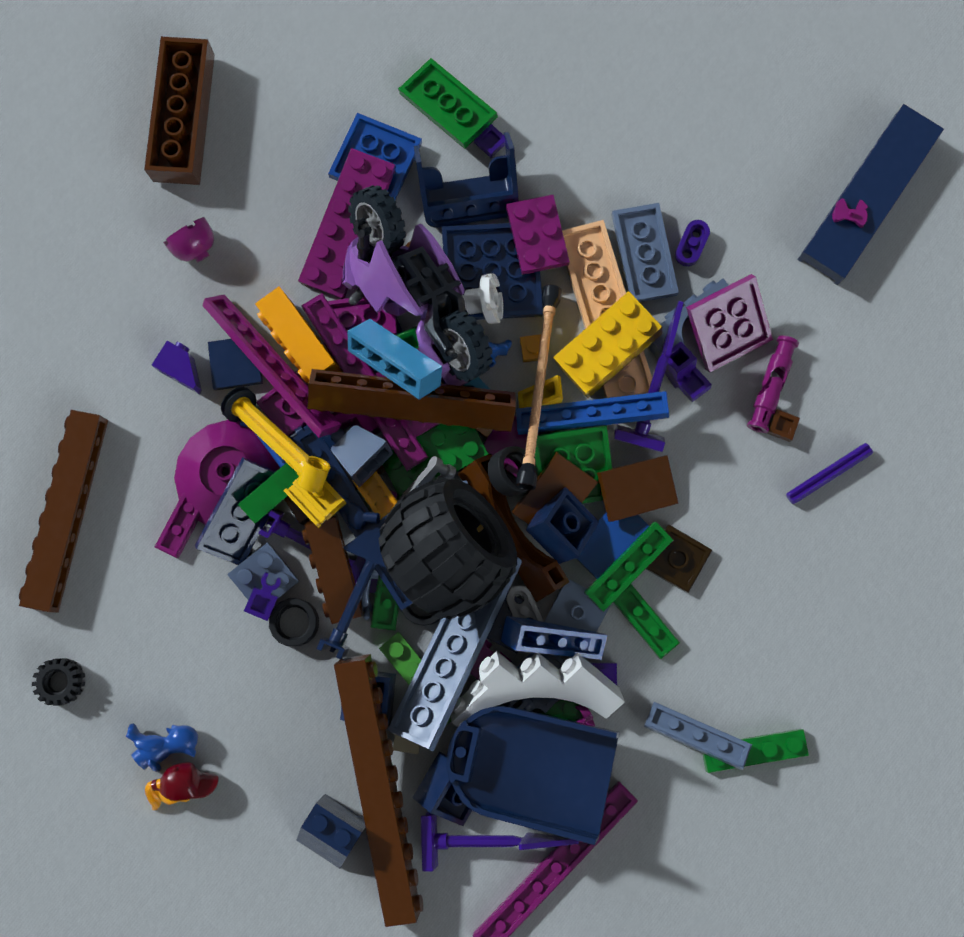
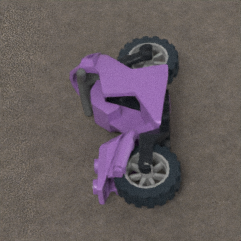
[343,185,493,386]

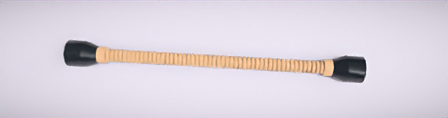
[515,285,562,490]

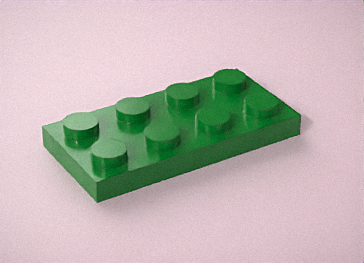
[398,58,498,149]
[383,424,489,498]

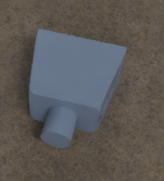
[331,425,393,487]

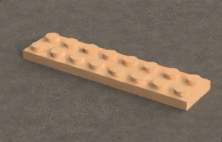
[562,220,652,398]

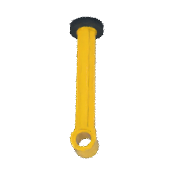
[221,387,331,492]

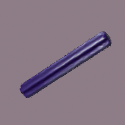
[786,443,873,504]

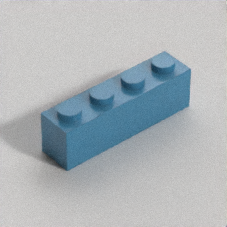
[348,319,442,399]

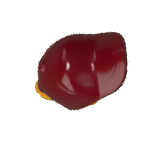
[145,762,219,811]

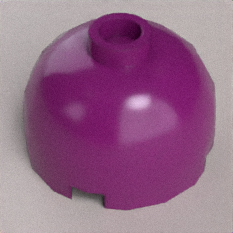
[163,217,214,263]

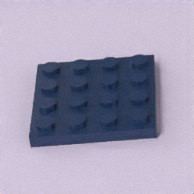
[442,223,543,320]

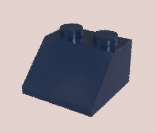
[526,487,599,564]
[412,751,472,826]

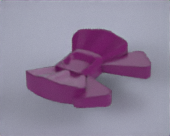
[832,198,868,228]

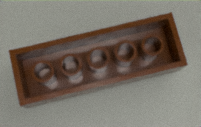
[144,36,215,185]

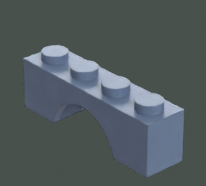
[648,278,729,359]

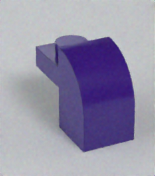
[665,342,712,402]

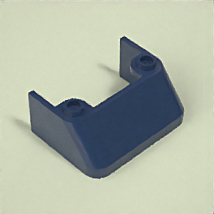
[414,132,519,228]

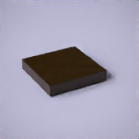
[646,525,712,593]

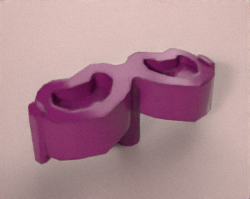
[575,705,595,726]

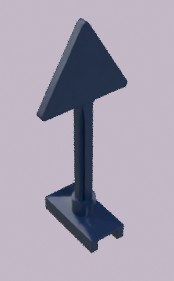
[316,514,388,659]

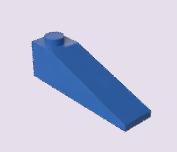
[501,616,608,660]

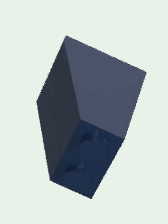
[296,794,365,869]

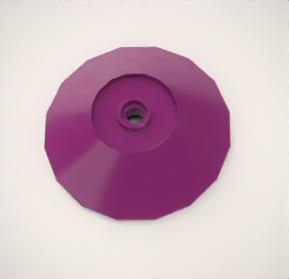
[174,420,280,525]

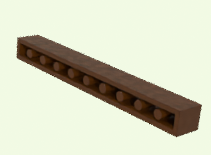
[334,654,423,927]

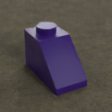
[151,341,202,395]

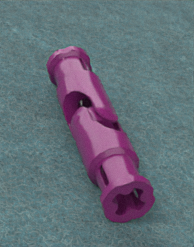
[746,335,799,433]

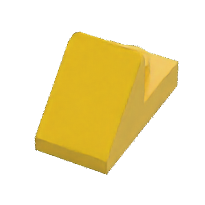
[518,375,563,408]

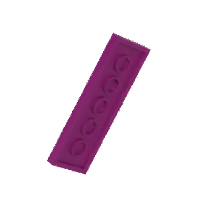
[298,148,396,299]

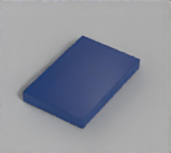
[576,513,649,579]

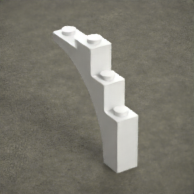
[451,651,625,727]

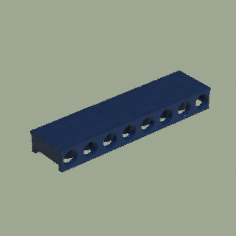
[797,104,944,285]

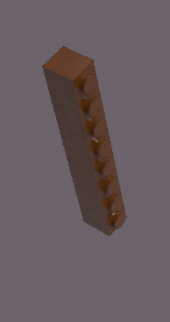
[307,369,516,432]
[19,410,108,613]

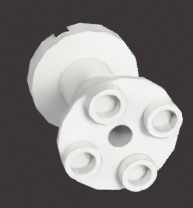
[462,273,503,324]

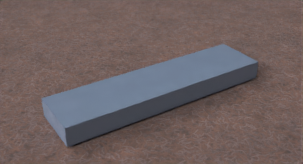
[644,702,752,770]

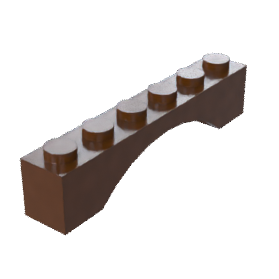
[458,454,570,603]

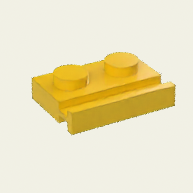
[284,478,346,529]

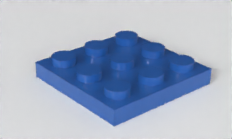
[328,113,422,200]

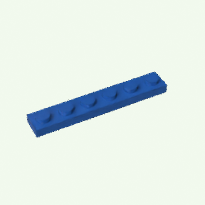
[516,391,669,435]

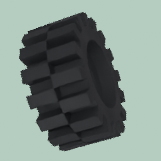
[32,658,86,706]

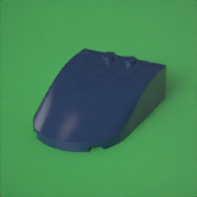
[447,706,620,845]

